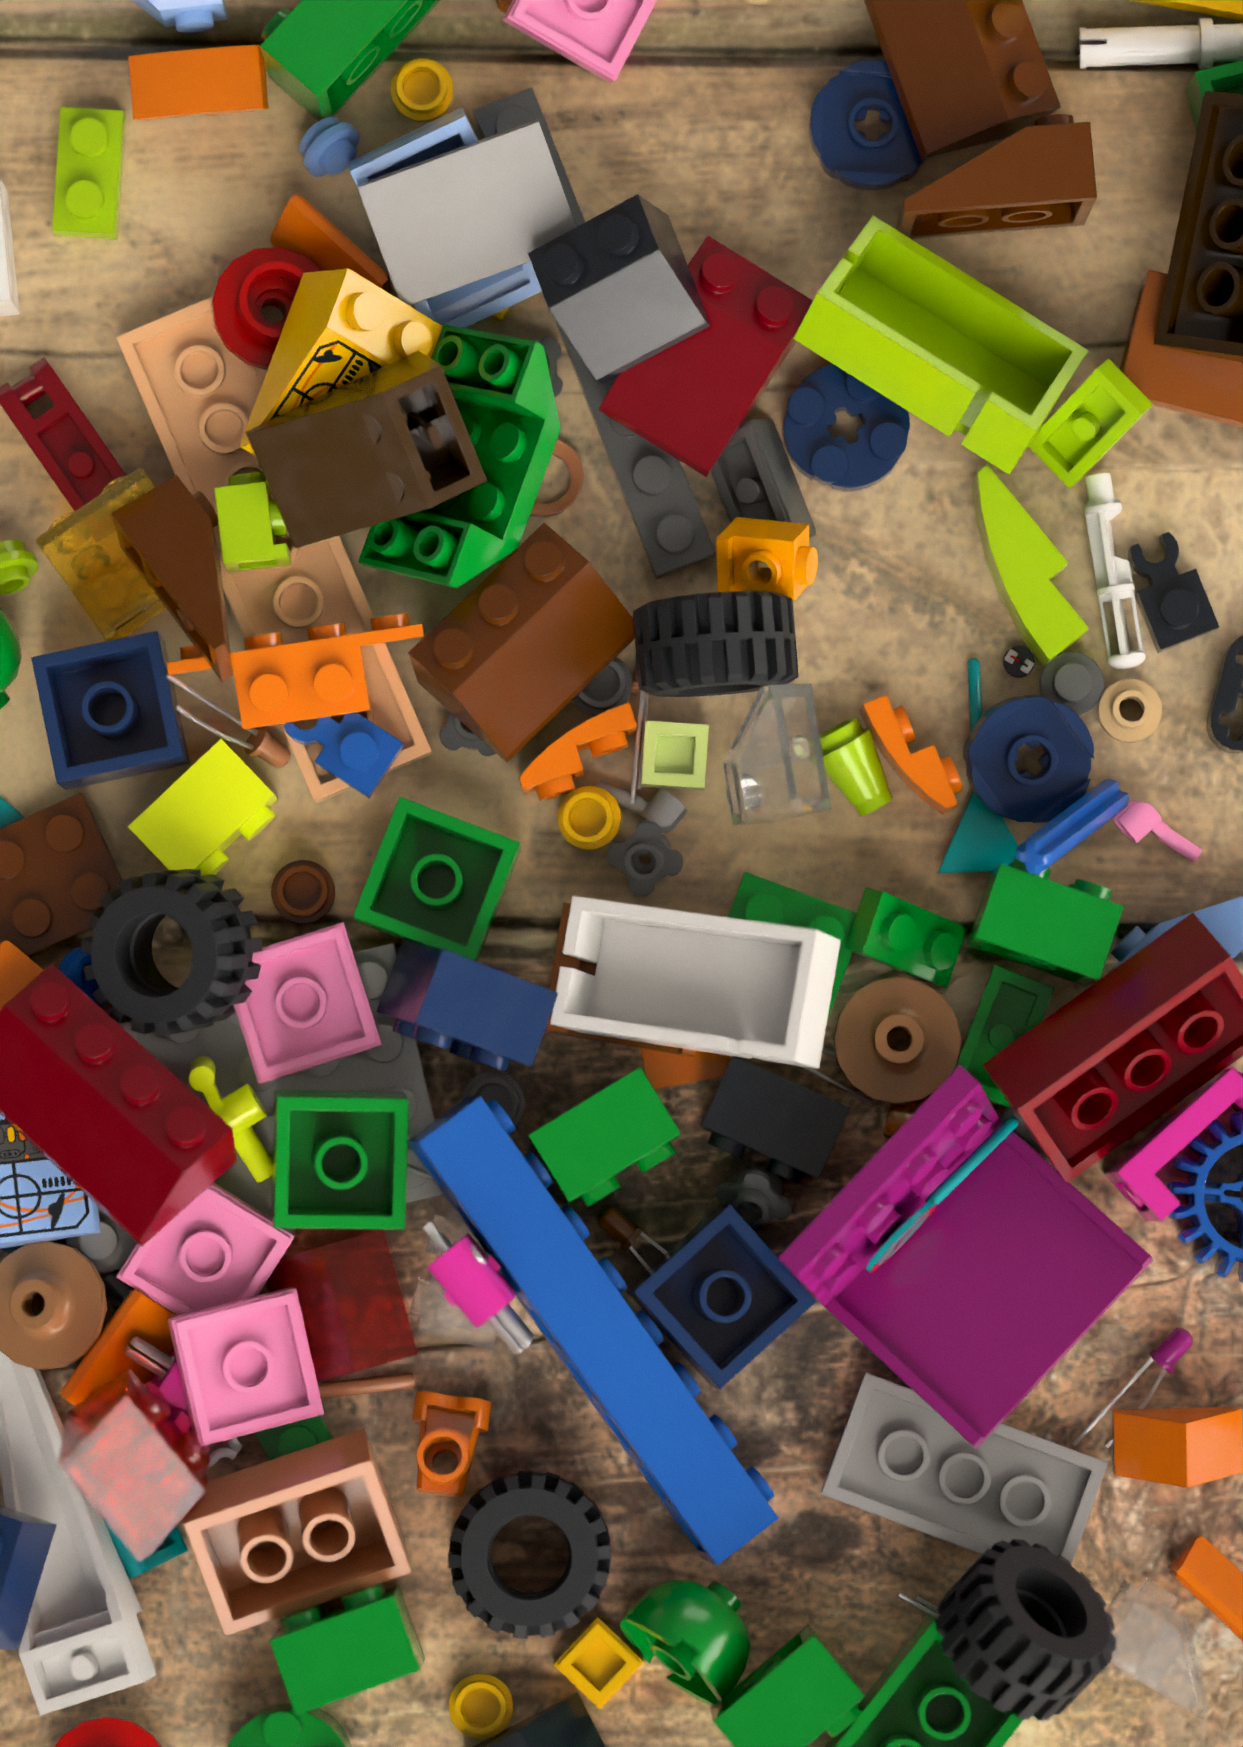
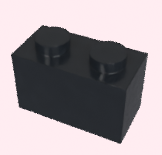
[700,1056,850,1186]

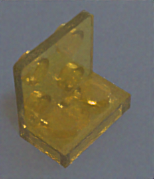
[36,468,167,641]

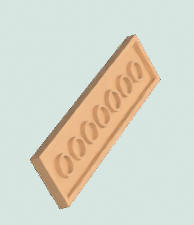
[116,296,433,804]

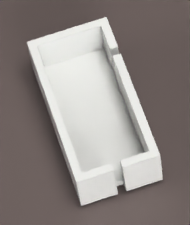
[550,896,840,1069]

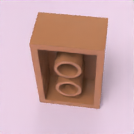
[180,1428,411,1636]

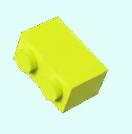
[128,739,279,876]

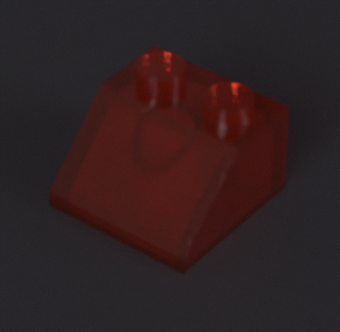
[268,1229,421,1382]
[58,1368,210,1563]

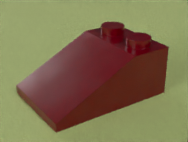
[599,236,813,477]

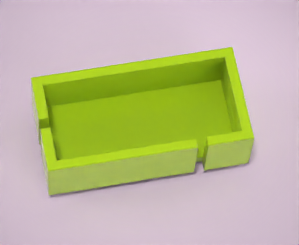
[793,215,1089,475]

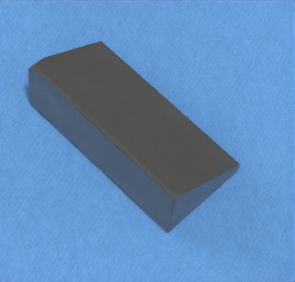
[711,418,816,538]

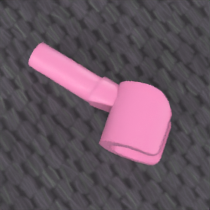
[1113,801,1202,862]

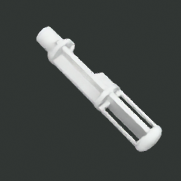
[1084,473,1146,669]

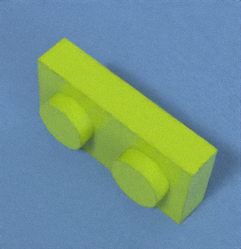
[52,107,126,240]
[1028,359,1153,489]

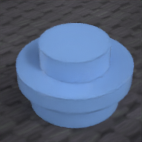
[299,117,359,177]

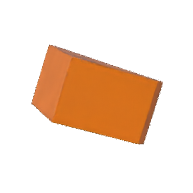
[1112,1406,1243,1488]

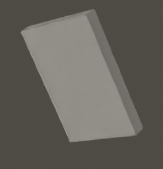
[357,119,576,305]

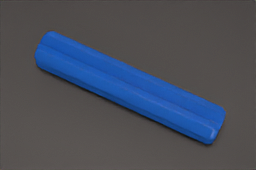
[1016,779,1129,874]

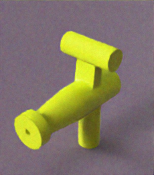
[189,1056,272,1183]

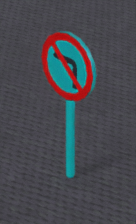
[865,1116,1018,1274]

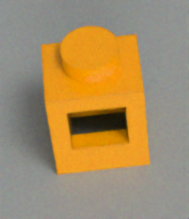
[716,517,818,601]

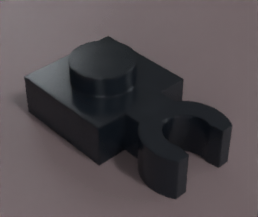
[1128,532,1219,653]

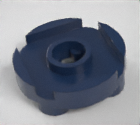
[809,60,926,190]
[782,364,910,492]
[963,695,1094,823]

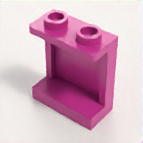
[1104,1067,1243,1221]

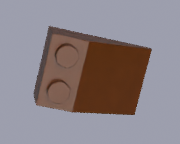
[895,114,1097,239]

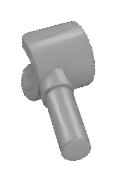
[597,780,687,833]

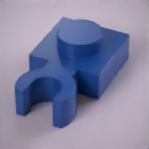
[284,712,404,799]

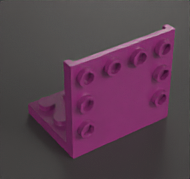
[778,1065,1153,1449]

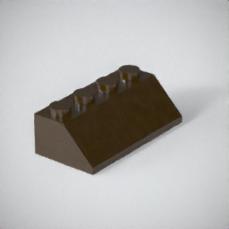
[1154,91,1243,363]

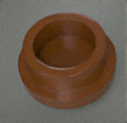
[271,860,335,924]

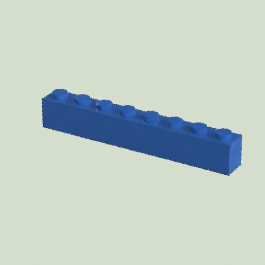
[407,1096,778,1565]

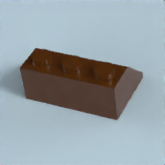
[864,0,1061,159]
[408,522,635,763]

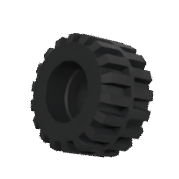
[633,591,799,697]
[82,869,262,1036]
[448,1470,611,1639]
[936,1539,1117,1721]

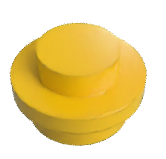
[391,58,454,123]
[558,786,622,850]
[449,1673,513,1739]

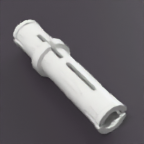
[1078,18,1243,69]

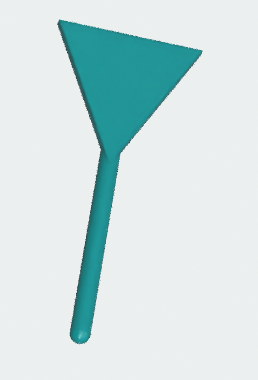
[937,658,1018,873]

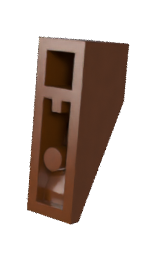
[112,475,233,682]

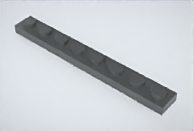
[474,88,716,579]

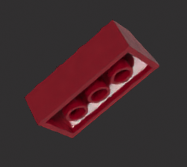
[982,912,1243,1183]
[0,963,237,1247]

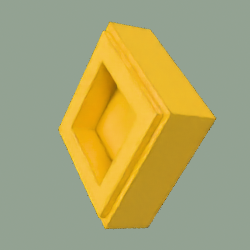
[553,1616,644,1709]

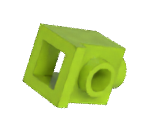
[214,472,292,573]

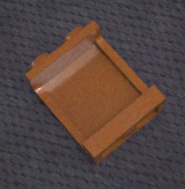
[1120,269,1243,428]

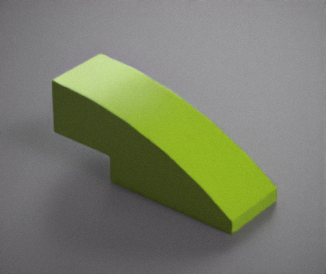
[972,464,1089,668]

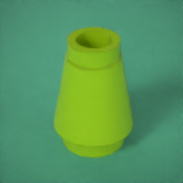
[811,717,893,816]

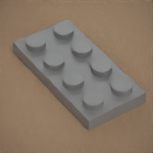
[820,1372,1108,1564]

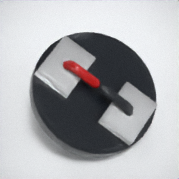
[1003,646,1035,678]

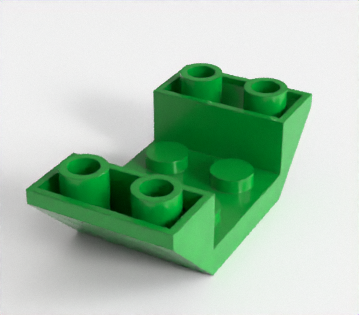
[358,324,561,588]

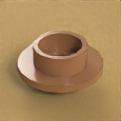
[833,976,961,1104]
[0,1241,107,1370]

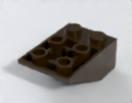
[245,351,487,548]

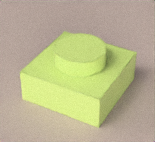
[641,720,709,790]

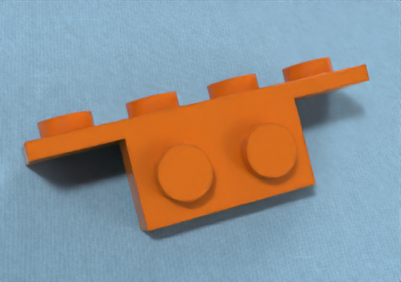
[166,613,425,730]

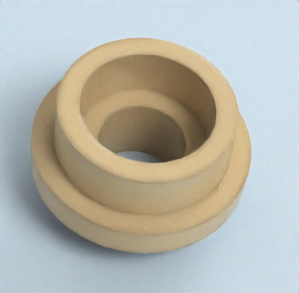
[1098,679,1162,743]

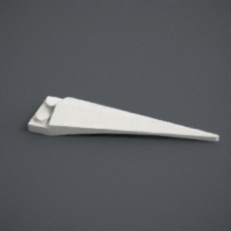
[0,1351,157,1715]

